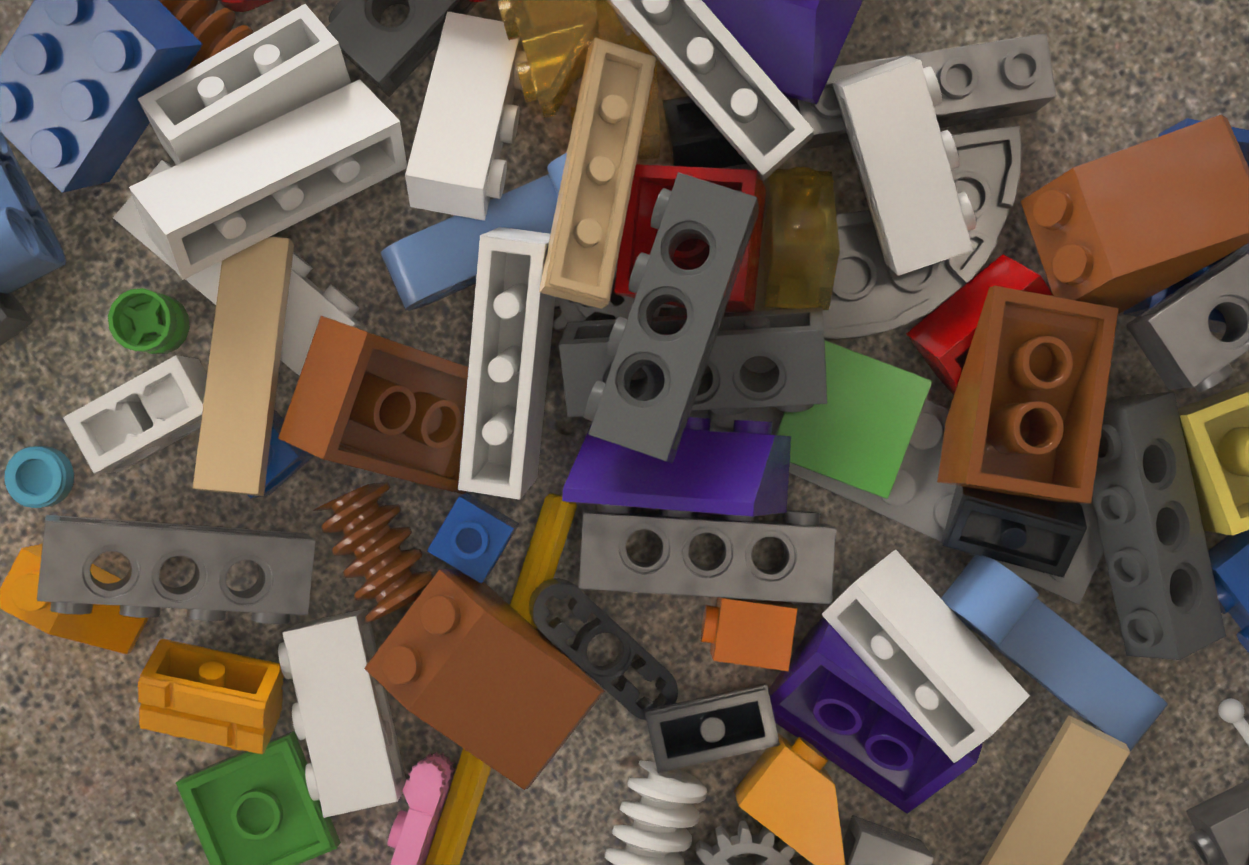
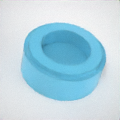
[4,446,74,508]

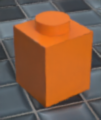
[701,597,797,672]

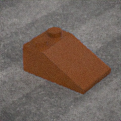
[1020,114,1249,314]
[937,286,1119,504]
[278,316,469,495]
[364,569,605,790]

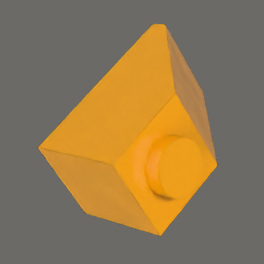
[0,544,149,654]
[734,733,845,865]

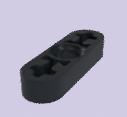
[529,578,678,720]

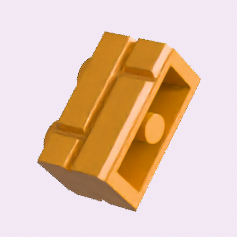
[138,638,284,755]

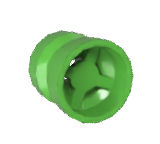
[108,288,190,355]

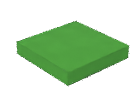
[775,340,932,499]
[176,731,341,865]

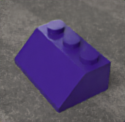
[702,0,863,104]
[562,417,791,517]
[768,617,983,814]

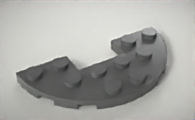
[724,125,1022,340]

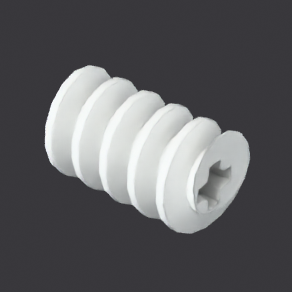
[605,760,707,865]

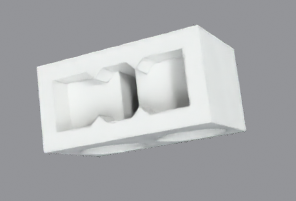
[63,355,207,474]

